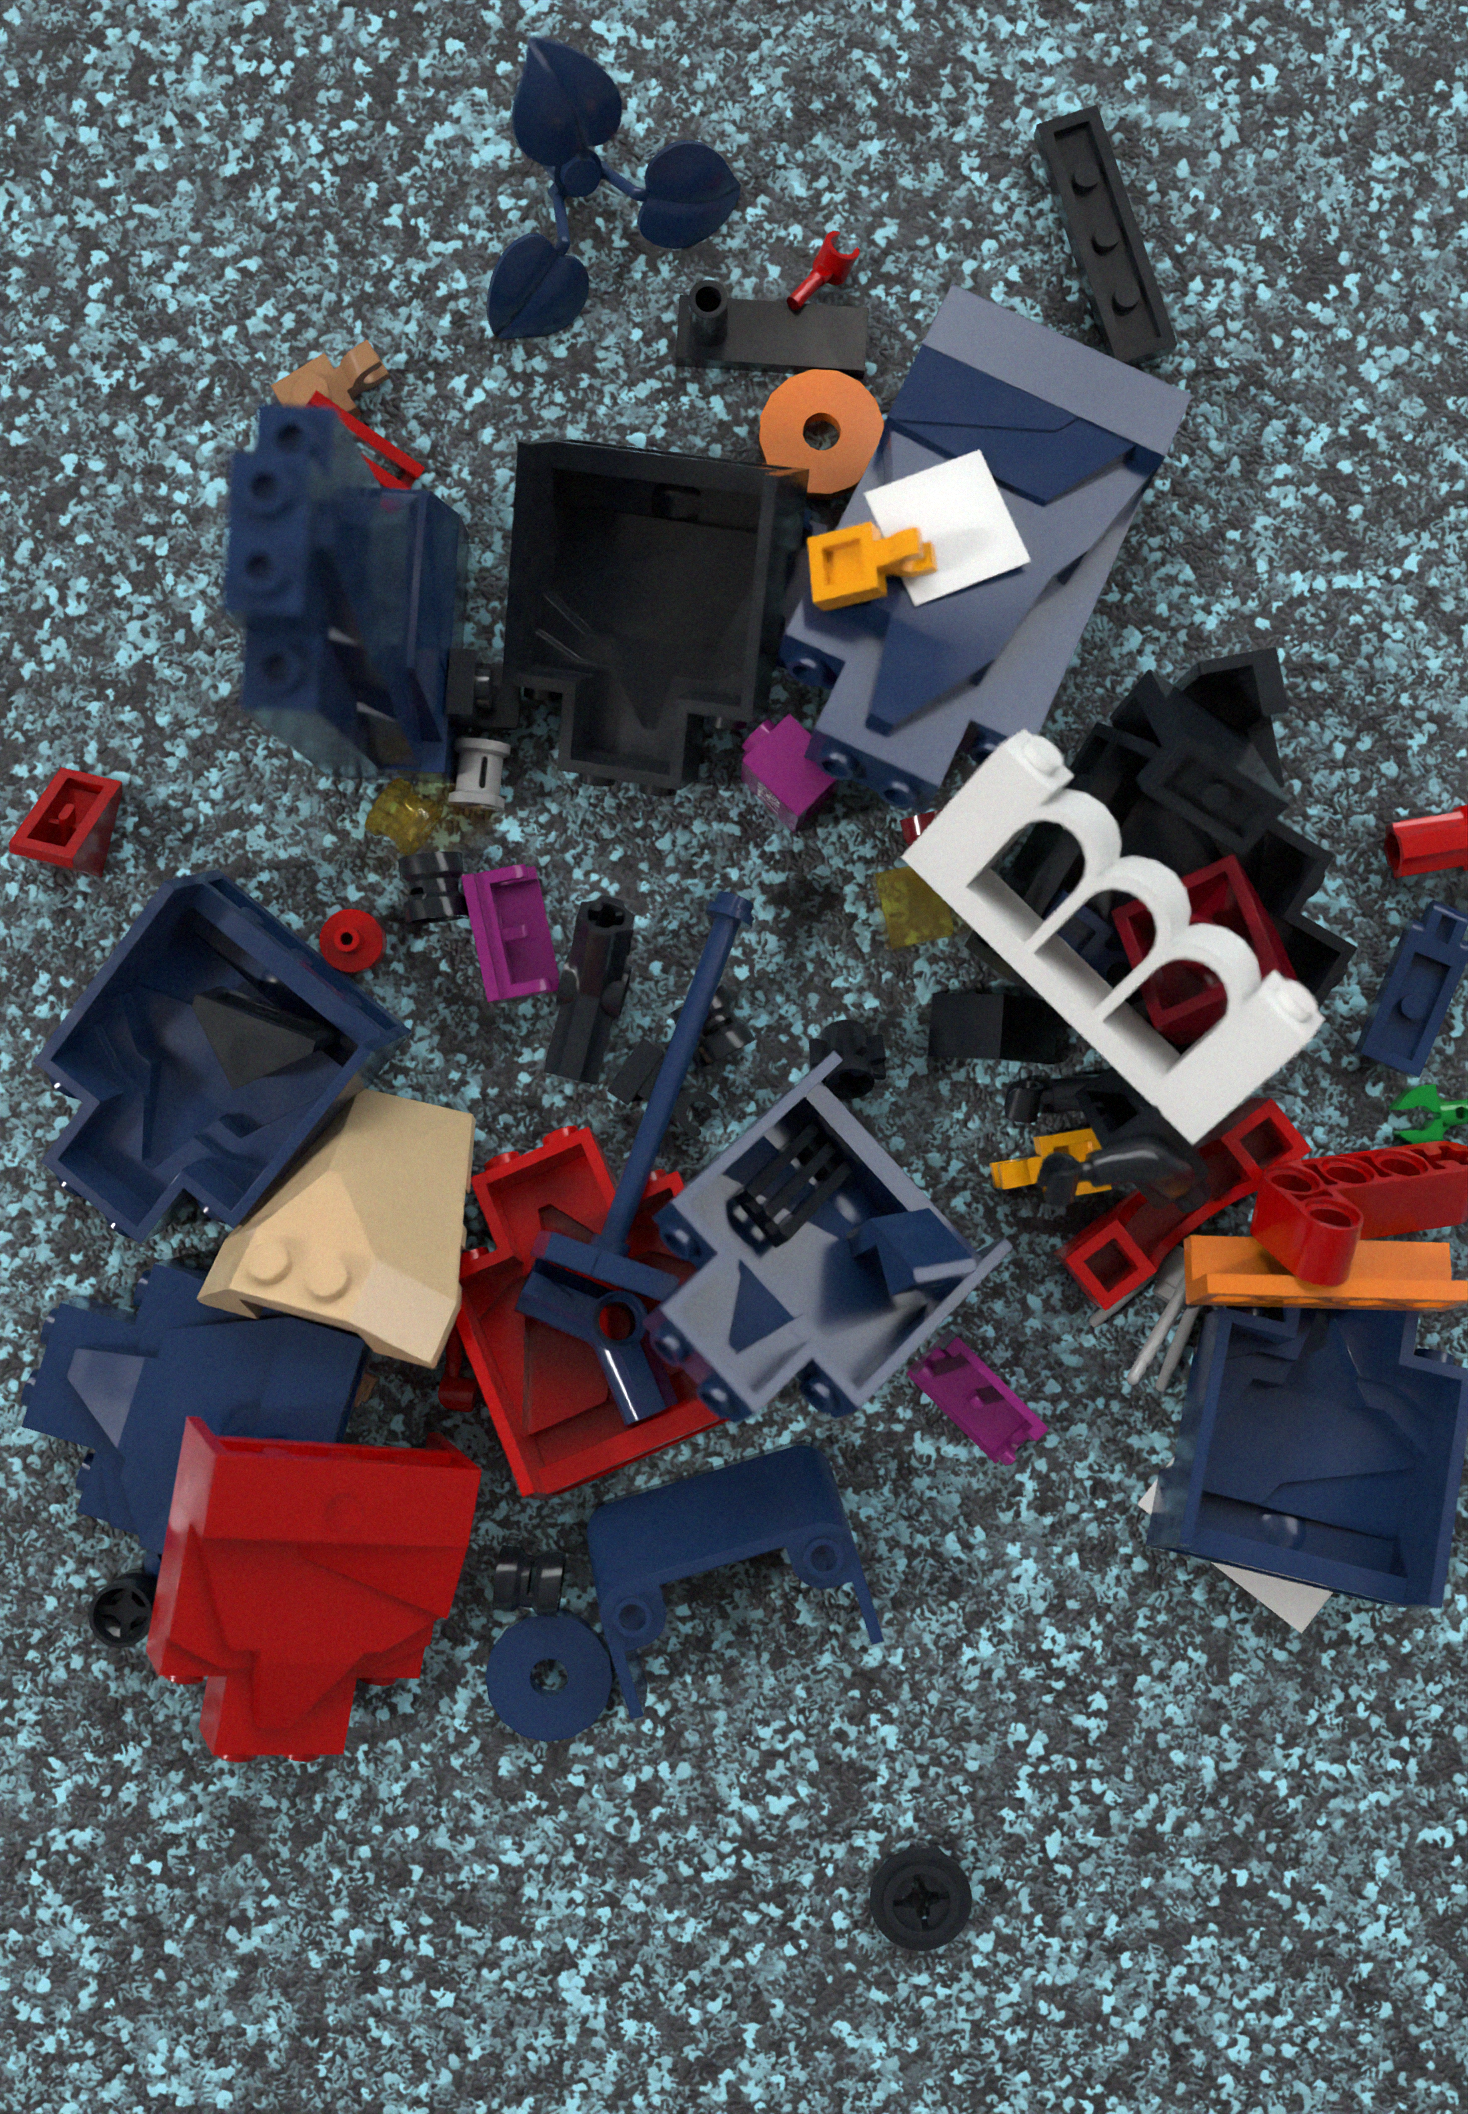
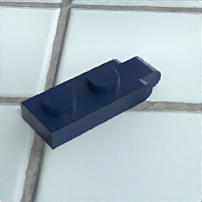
[1353,900,1468,1078]

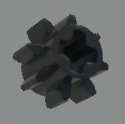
[809,1020,887,1099]

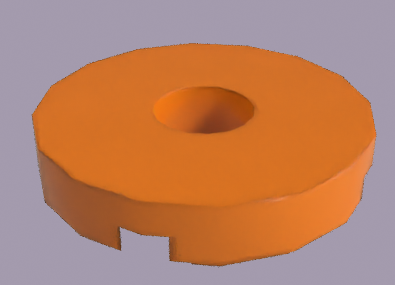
[759,369,884,500]

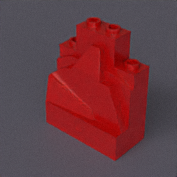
[455,1125,780,1501]
[146,1416,482,1763]

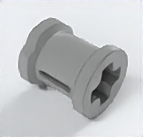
[448,738,511,811]

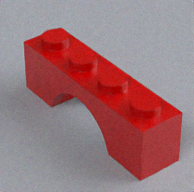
[1053,1098,1312,1311]

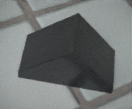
[192,985,338,1090]
[927,993,1058,1065]

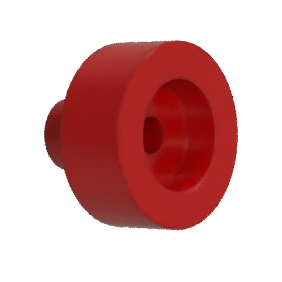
[319,909,387,974]

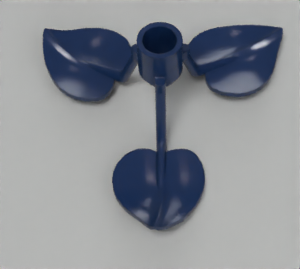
[486,36,741,339]

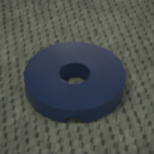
[485,1610,614,1742]

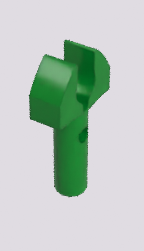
[1388,1084,1468,1145]

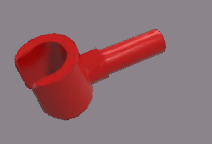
[786,231,860,311]
[438,1322,479,1413]

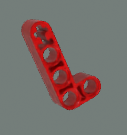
[1250,1141,1468,1287]

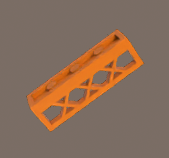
[1184,1235,1468,1312]

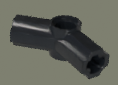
[544,895,636,1085]

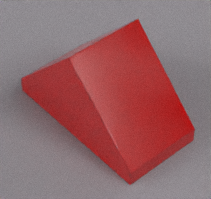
[9,767,123,878]

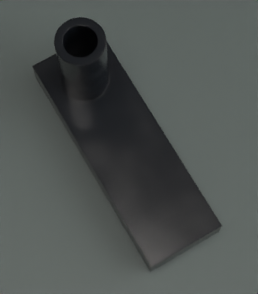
[675,280,869,379]

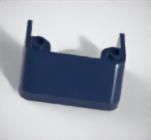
[586,1441,884,1720]

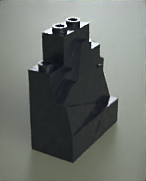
[502,437,810,797]
[964,721,1357,1055]

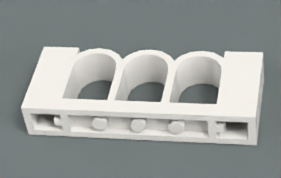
[901,729,1325,1145]

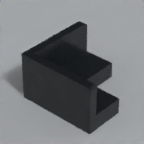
[1173,646,1290,789]

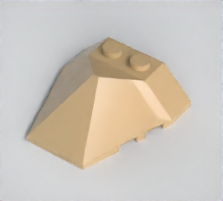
[197,1089,476,1369]

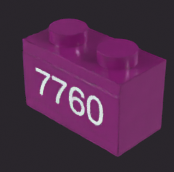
[741,714,842,833]

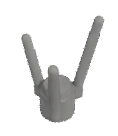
[1089,1245,1204,1392]

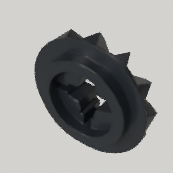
[869,1843,972,1951]

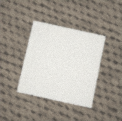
[864,450,1031,606]

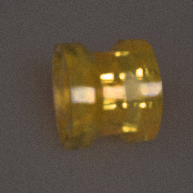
[365,777,444,856]

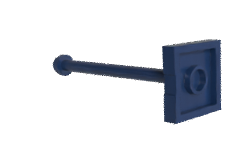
[530,891,754,1301]

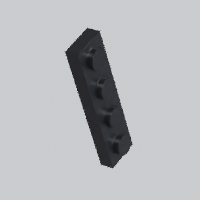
[1033,105,1178,367]

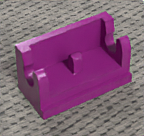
[461,864,560,1005]
[905,1328,1049,1466]

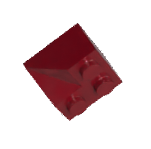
[1111,854,1299,1047]

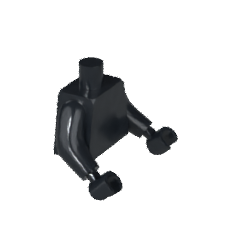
[1004,1066,1212,1213]

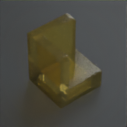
[870,866,954,953]

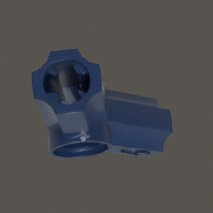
[513,1258,679,1425]

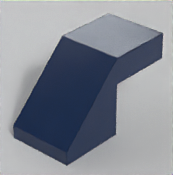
[846,1208,977,1296]

